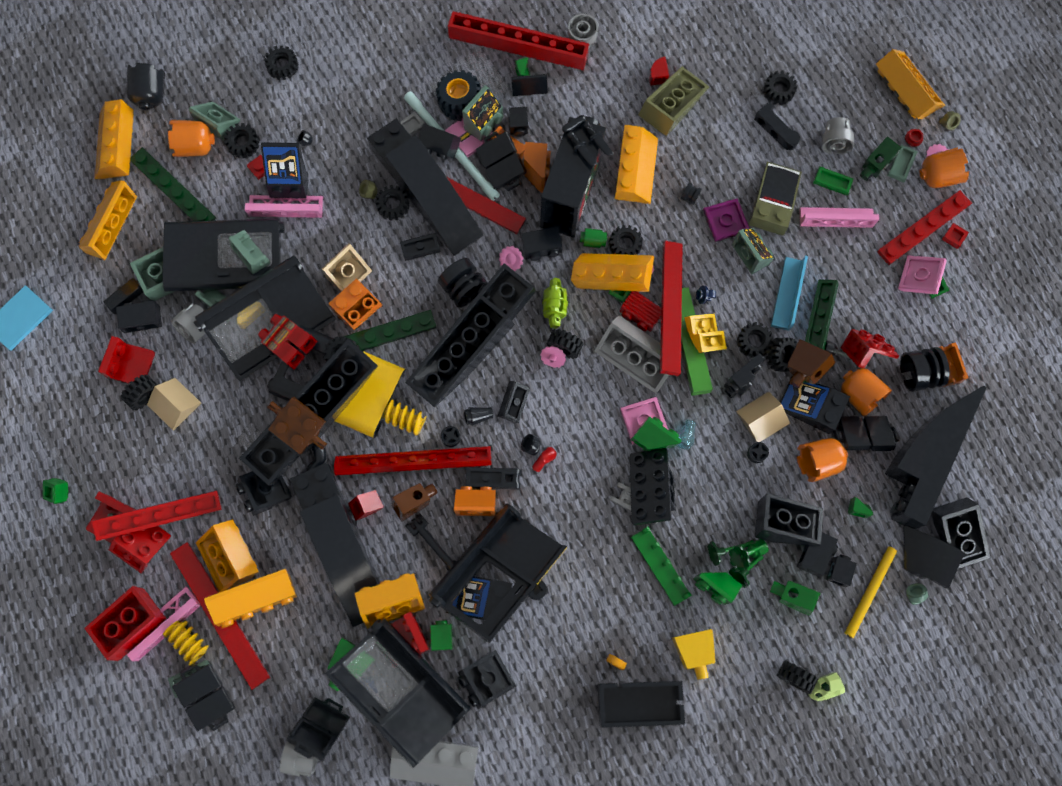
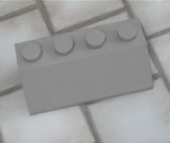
[594,315,682,394]
[390,741,479,786]

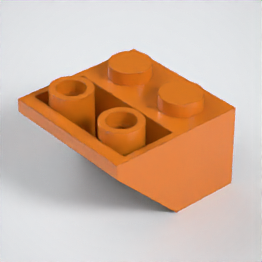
[524,142,551,193]
[328,278,382,330]

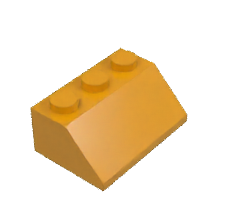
[195,519,259,593]
[355,573,425,629]

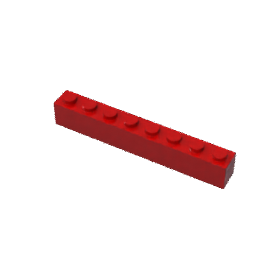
[448,11,589,71]

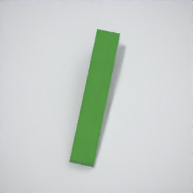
[681,287,713,396]

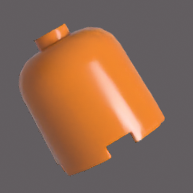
[168,120,215,157]
[919,147,969,188]
[841,368,892,416]
[797,438,848,482]

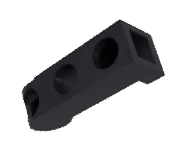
[754,101,800,150]

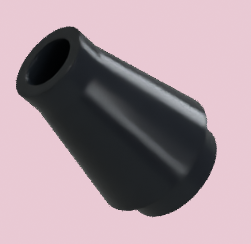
[464,407,493,426]

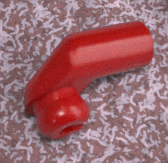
[532,447,557,472]

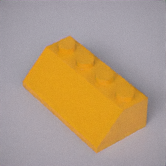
[876,49,945,119]
[94,99,134,179]
[615,125,658,204]
[78,180,137,260]
[571,253,654,292]
[204,569,297,628]

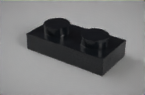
[400,233,441,261]

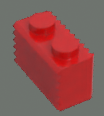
[620,291,661,332]

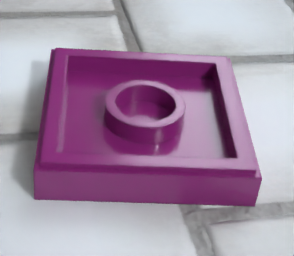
[703,198,750,242]

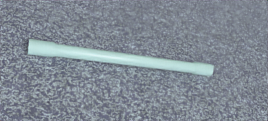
[404,91,500,201]

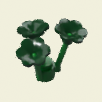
[707,539,769,588]

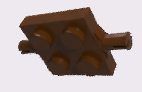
[267,397,327,454]

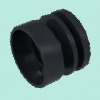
[438,258,488,308]
[900,347,950,392]

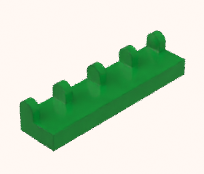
[631,526,692,606]

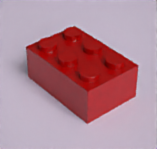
[84,586,166,661]

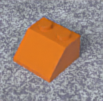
[454,486,496,516]

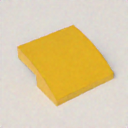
[684,313,727,353]

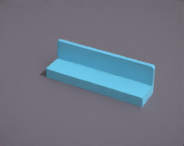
[771,256,808,331]

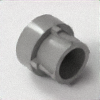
[568,14,598,48]
[822,117,854,154]
[171,304,206,344]
[280,741,318,777]

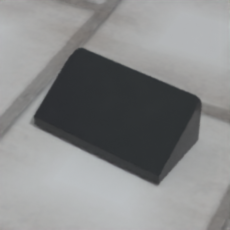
[511,74,548,96]
[103,278,143,315]
[497,381,530,423]

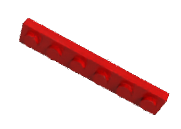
[877,190,972,265]
[92,490,222,541]

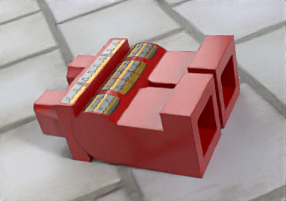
[258,314,318,370]

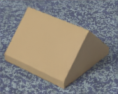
[322,243,372,292]
[147,378,202,431]
[736,391,790,442]

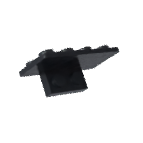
[630,448,676,525]

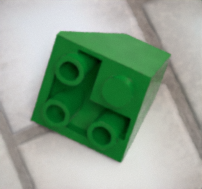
[630,416,682,451]
[693,572,742,605]

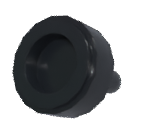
[521,434,540,456]

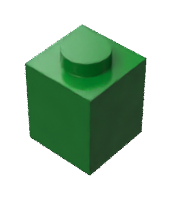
[430,620,453,651]

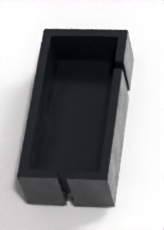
[597,681,685,728]

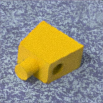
[672,629,715,680]

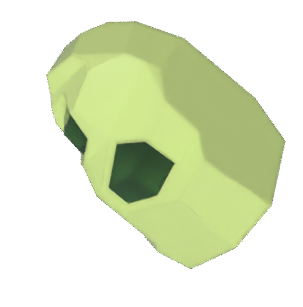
[808,672,845,701]

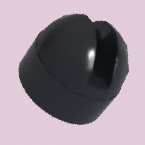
[297,130,313,146]

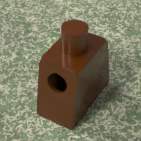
[787,339,835,388]
[391,483,438,522]

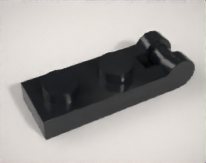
[466,467,521,489]

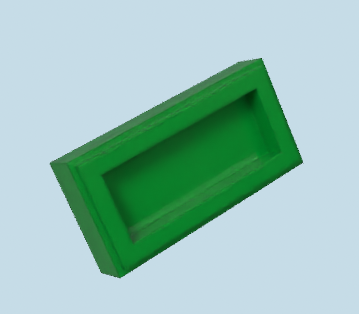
[813,166,854,196]

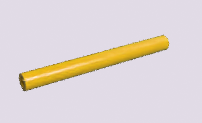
[844,546,897,638]

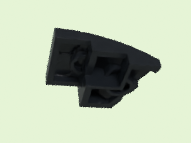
[903,526,965,588]

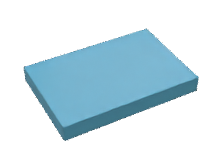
[0,285,53,350]

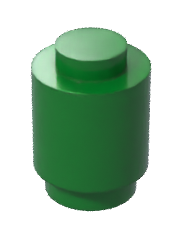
[579,228,607,248]

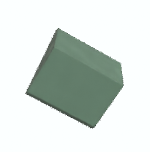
[189,102,241,141]

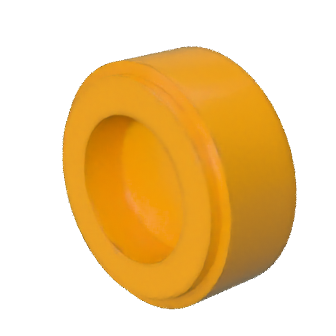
[606,654,627,671]

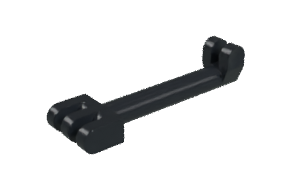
[405,513,456,571]

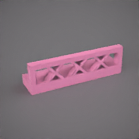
[245,195,323,218]
[799,207,879,228]
[127,586,201,661]

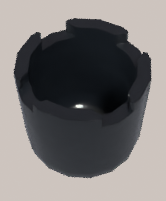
[127,63,165,110]

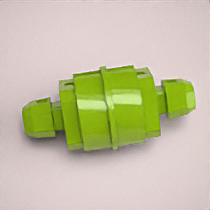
[542,278,568,329]

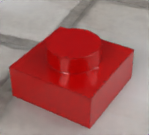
[246,155,265,180]
[941,223,969,249]

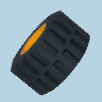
[436,70,481,121]

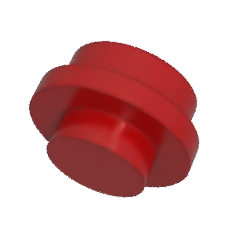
[905,129,924,147]

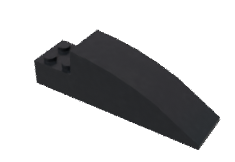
[367,118,483,256]
[405,263,536,407]
[239,339,378,485]
[885,386,987,529]
[290,463,379,627]

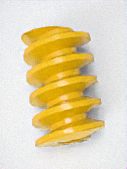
[383,399,426,436]
[163,620,209,666]

